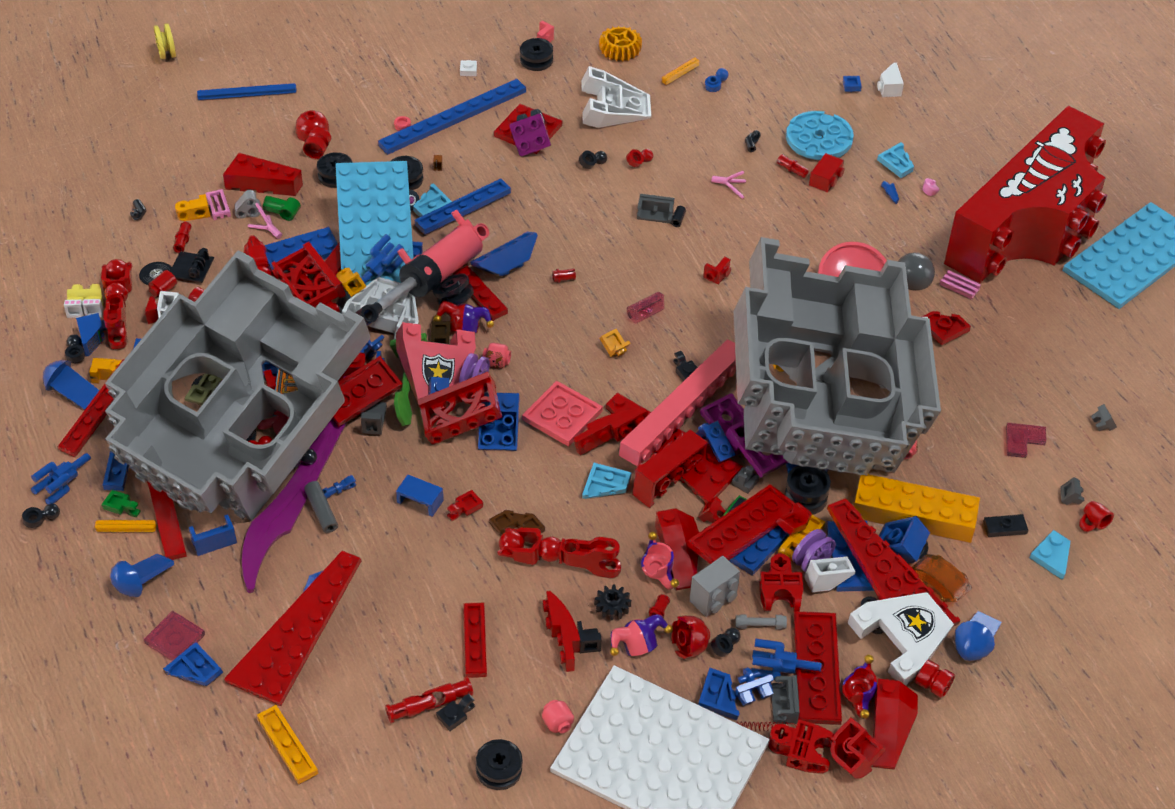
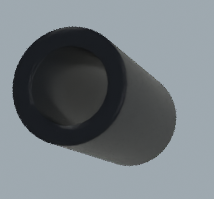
[671,206,686,227]

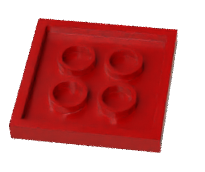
[494,104,563,154]

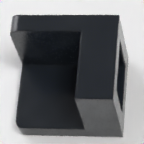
[577,621,602,654]

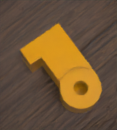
[175,194,210,221]
[336,268,366,297]
[89,358,122,384]

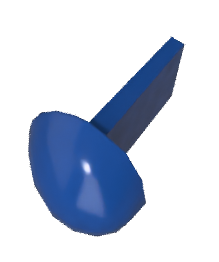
[43,360,99,410]
[110,554,174,597]
[955,611,1002,661]

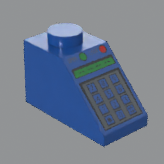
[76,313,107,357]

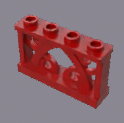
[271,242,346,308]
[418,371,502,445]

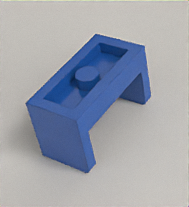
[396,475,444,517]
[189,514,237,556]

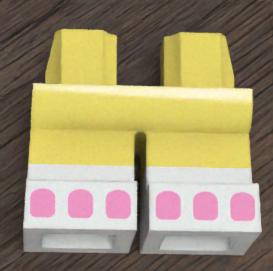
[64,284,104,318]

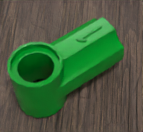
[263,196,301,221]

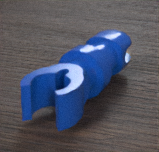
[322,475,356,499]

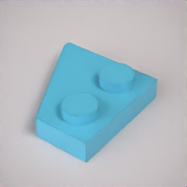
[877,142,914,178]
[1030,530,1071,580]

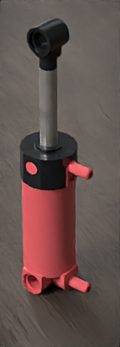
[355,210,489,327]

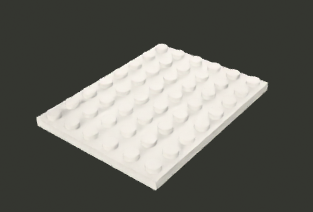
[550,665,770,809]

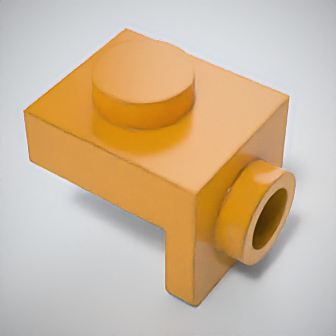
[599,328,631,357]

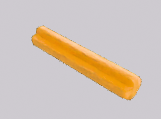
[662,57,700,85]
[95,520,157,532]

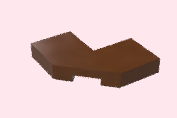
[489,510,545,536]

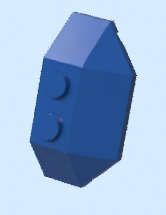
[470,231,538,276]

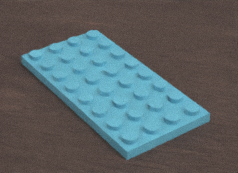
[336,161,413,292]
[1062,202,1175,309]

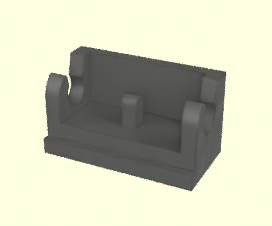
[637,194,675,224]
[771,675,799,724]

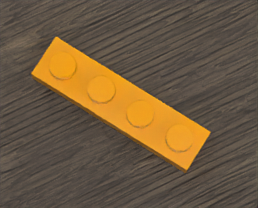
[257,705,319,784]

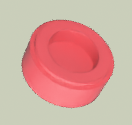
[394,116,411,131]

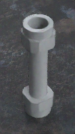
[735,614,787,629]

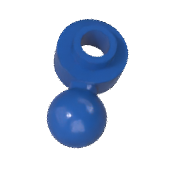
[705,68,729,92]

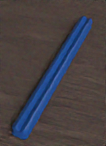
[197,83,297,100]

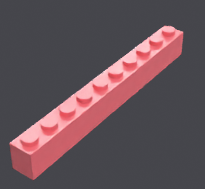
[619,339,736,466]

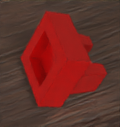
[698,496,726,523]

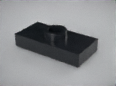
[983,514,1028,537]

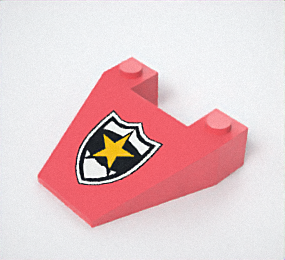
[396,322,476,402]

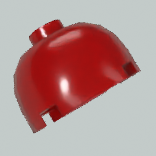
[295,110,330,142]
[671,615,710,659]

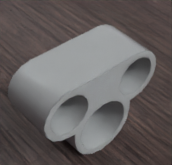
[235,190,261,219]

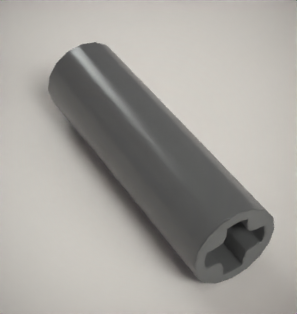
[304,481,338,533]

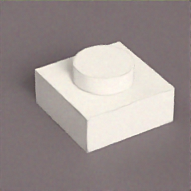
[460,60,477,76]

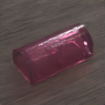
[627,292,664,324]

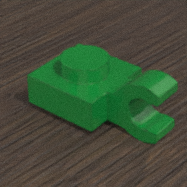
[101,490,141,517]

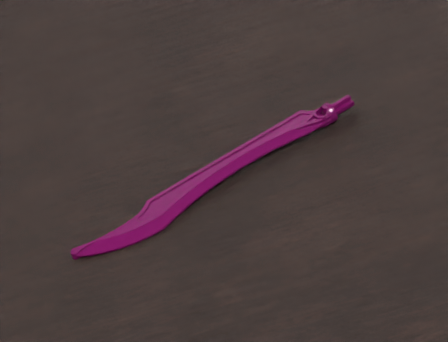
[242,376,347,593]

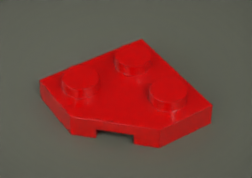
[922,311,971,345]

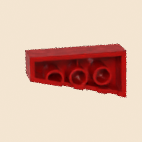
[223,153,303,196]

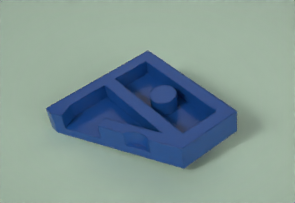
[163,642,223,686]
[698,668,740,720]

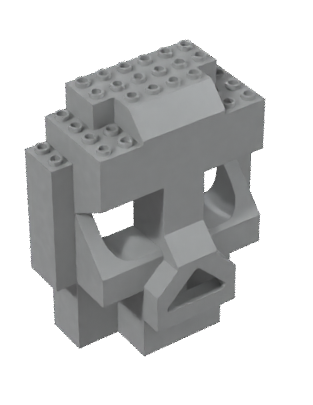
[733,237,941,475]
[105,250,371,521]

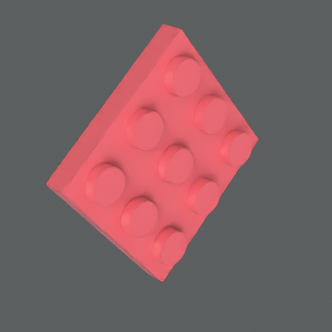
[522,381,603,447]

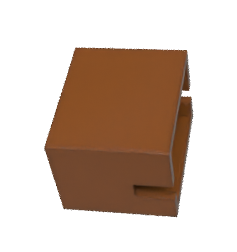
[433,155,443,171]

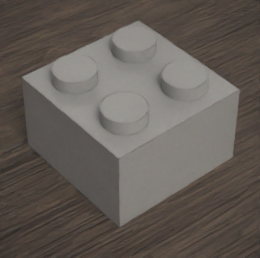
[690,556,740,617]

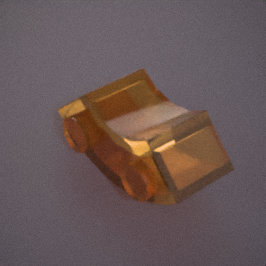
[912,554,972,602]

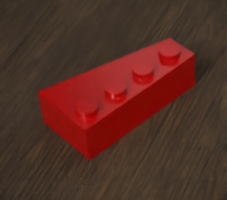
[632,429,708,508]

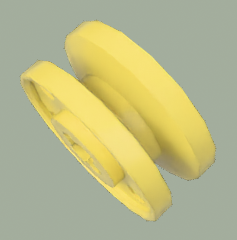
[154,23,176,60]

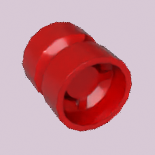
[303,127,332,159]
[915,659,955,698]

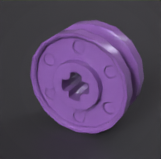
[459,353,490,383]
[792,529,836,573]

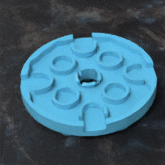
[786,111,854,160]

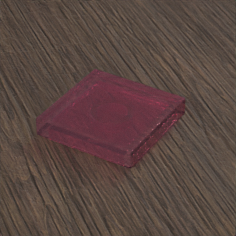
[144,610,205,661]

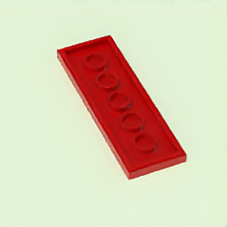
[687,484,795,564]
[794,611,842,725]

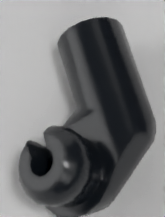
[745,130,761,152]
[130,199,146,220]

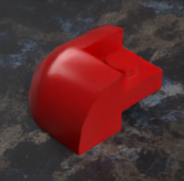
[830,717,886,779]

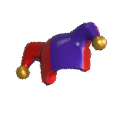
[433,301,494,333]
[842,654,877,719]

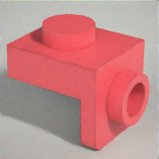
[537,21,554,42]

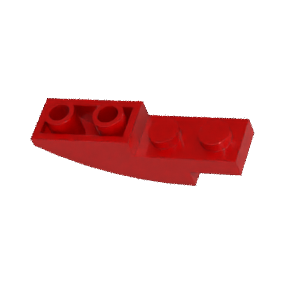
[573,408,648,456]
[543,591,580,672]

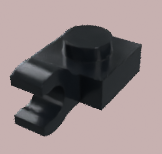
[673,351,698,381]
[436,694,475,731]

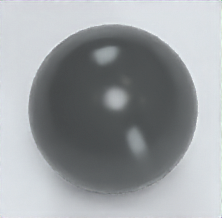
[898,252,935,290]

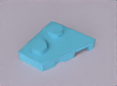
[413,183,452,217]
[582,463,632,499]

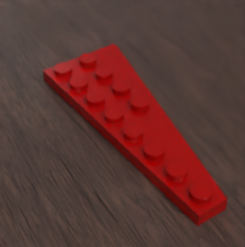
[606,392,743,503]
[827,498,961,626]
[224,550,362,706]

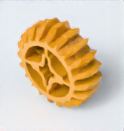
[599,26,642,61]

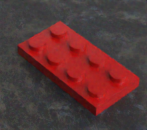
[332,356,403,427]

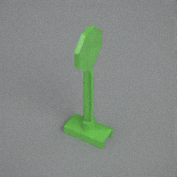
[390,333,428,426]

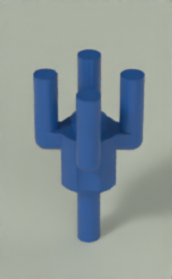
[361,234,404,284]
[31,453,91,505]
[751,638,822,680]

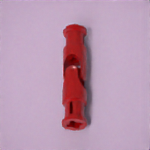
[385,677,473,723]

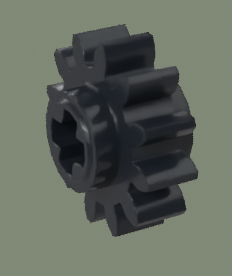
[594,584,632,620]

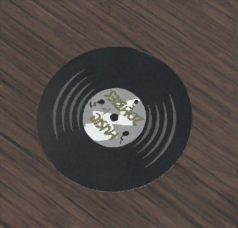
[139,262,172,285]

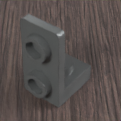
[361,402,387,435]

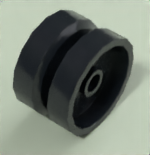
[785,465,831,515]

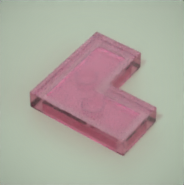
[1006,423,1046,458]

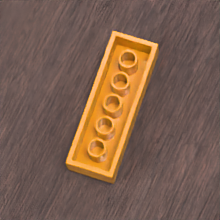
[854,474,980,543]

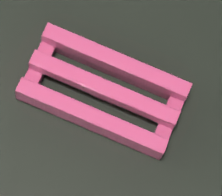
[205,189,231,220]
[939,270,981,300]

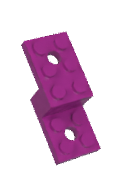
[699,393,789,478]

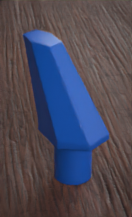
[881,181,899,204]

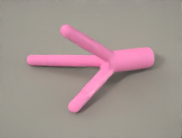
[712,171,746,199]
[248,203,282,239]

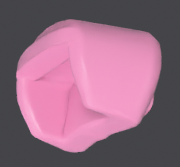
[923,178,939,196]

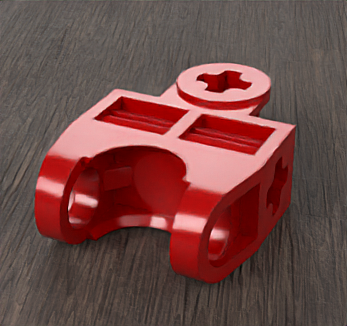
[759,553,803,612]
[768,719,834,773]

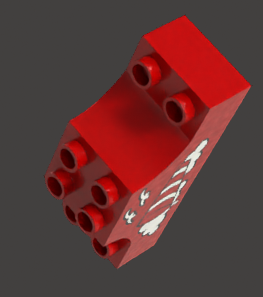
[944,105,1107,284]

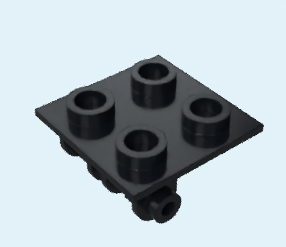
[170,248,214,283]

